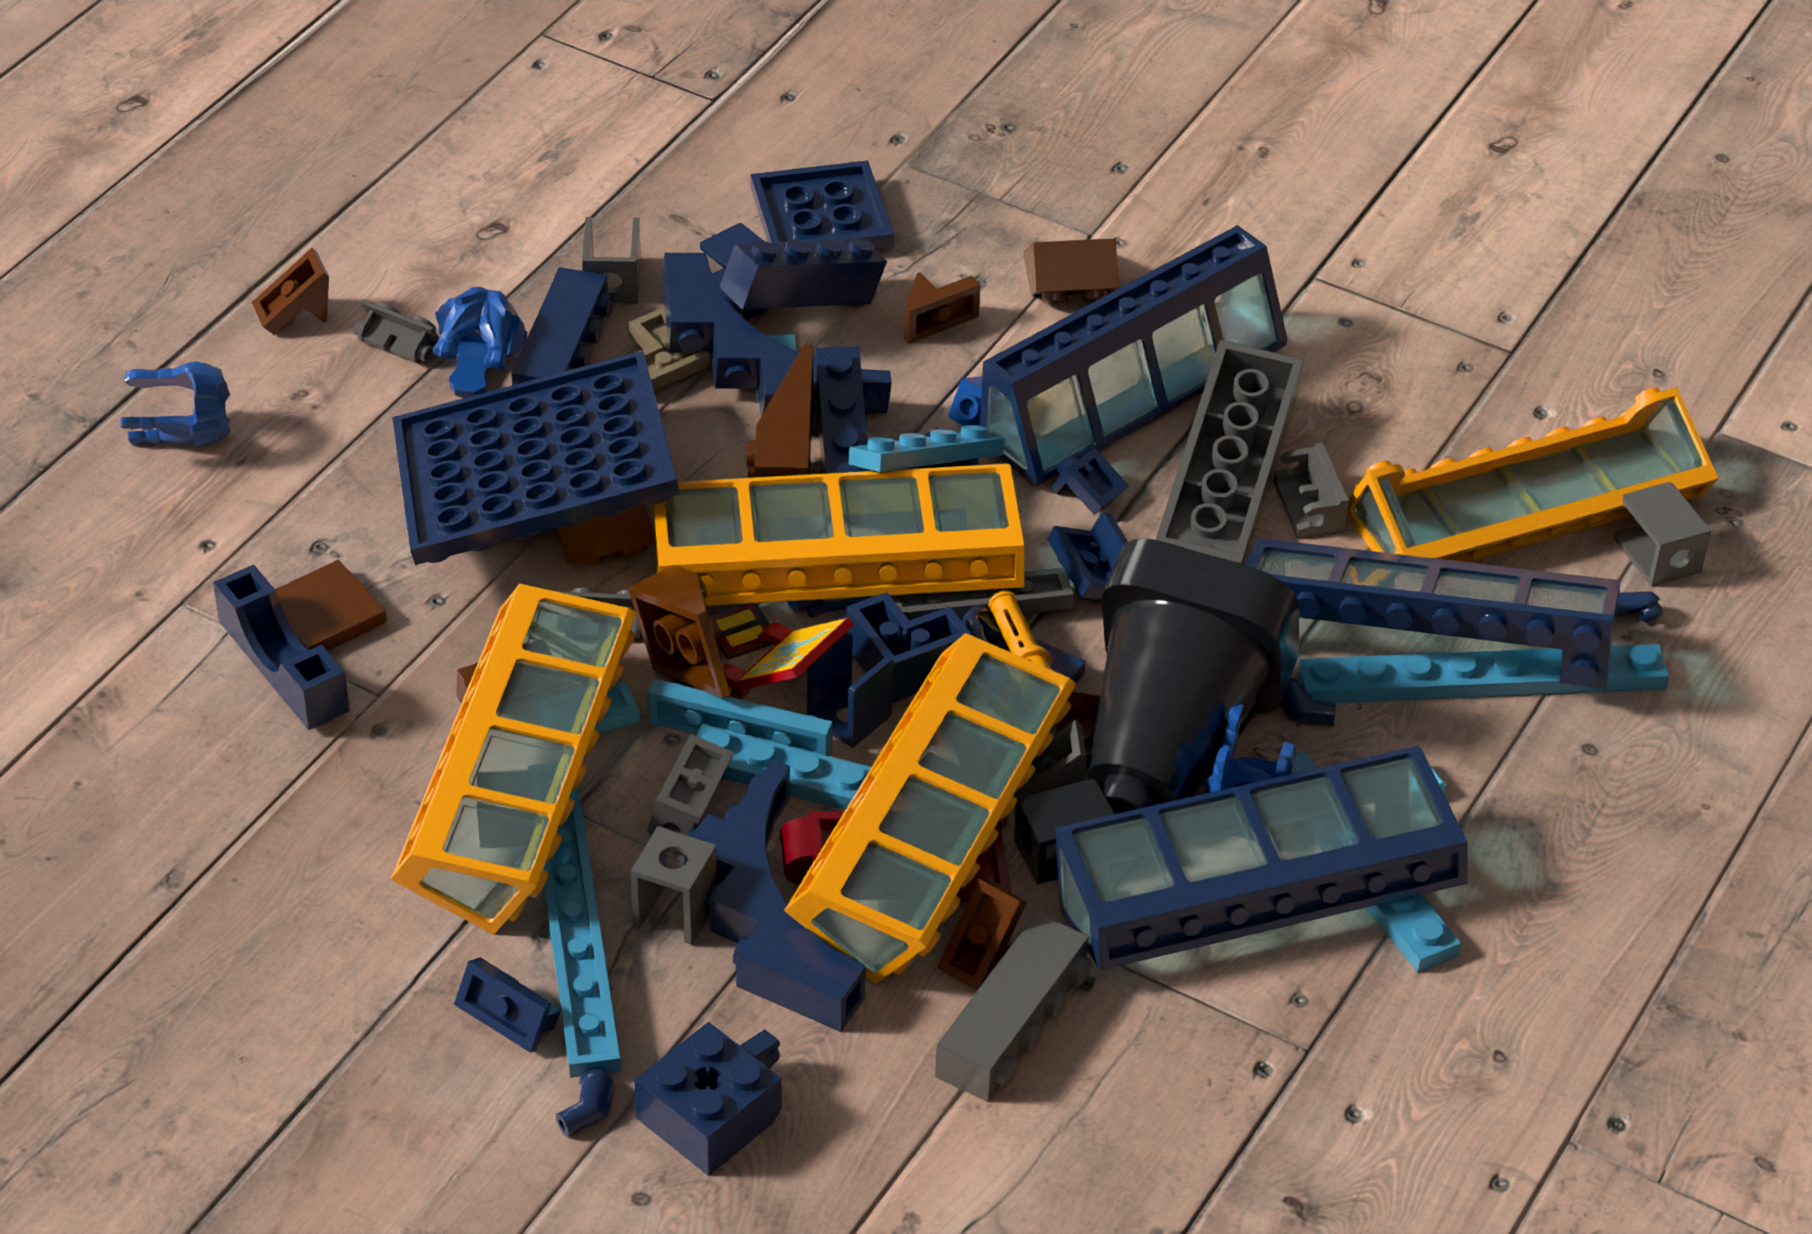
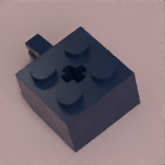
[634,1022,782,1176]

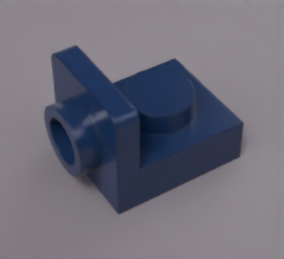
[1051,447,1129,515]

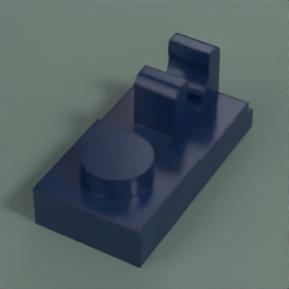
[454,957,561,1053]

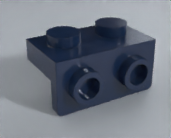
[1047,512,1128,601]

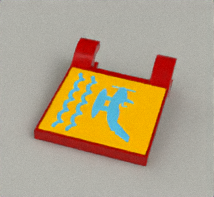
[724,617,854,700]

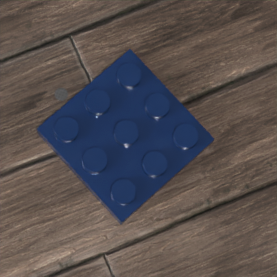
[750,160,894,250]

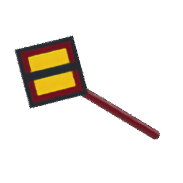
[709,603,774,660]

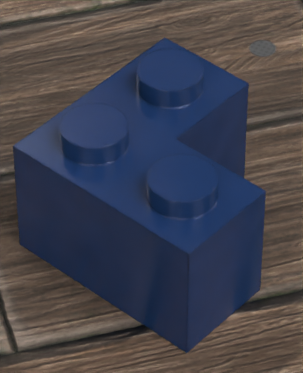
[846,592,972,703]

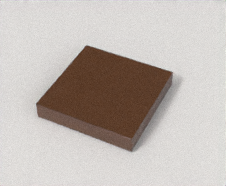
[275,559,387,650]

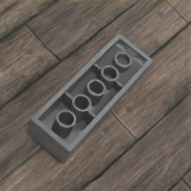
[1156,340,1304,564]

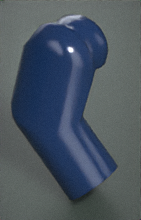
[1617,591,1664,623]
[1280,677,1336,726]

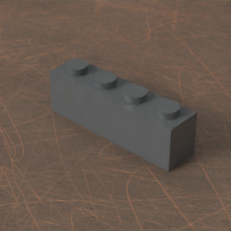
[935,913,1091,1102]

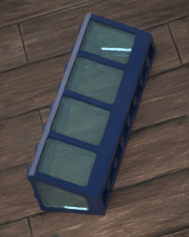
[980,225,1287,486]
[1245,538,1621,689]
[1055,746,1468,970]

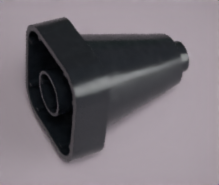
[1088,539,1300,814]

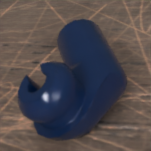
[555,1069,614,1137]

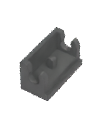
[1273,442,1349,539]
[647,734,734,835]

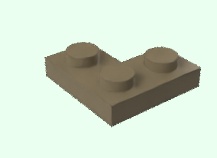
[629,307,711,391]

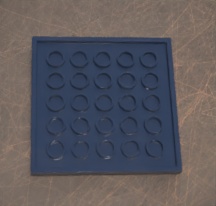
[392,351,681,565]

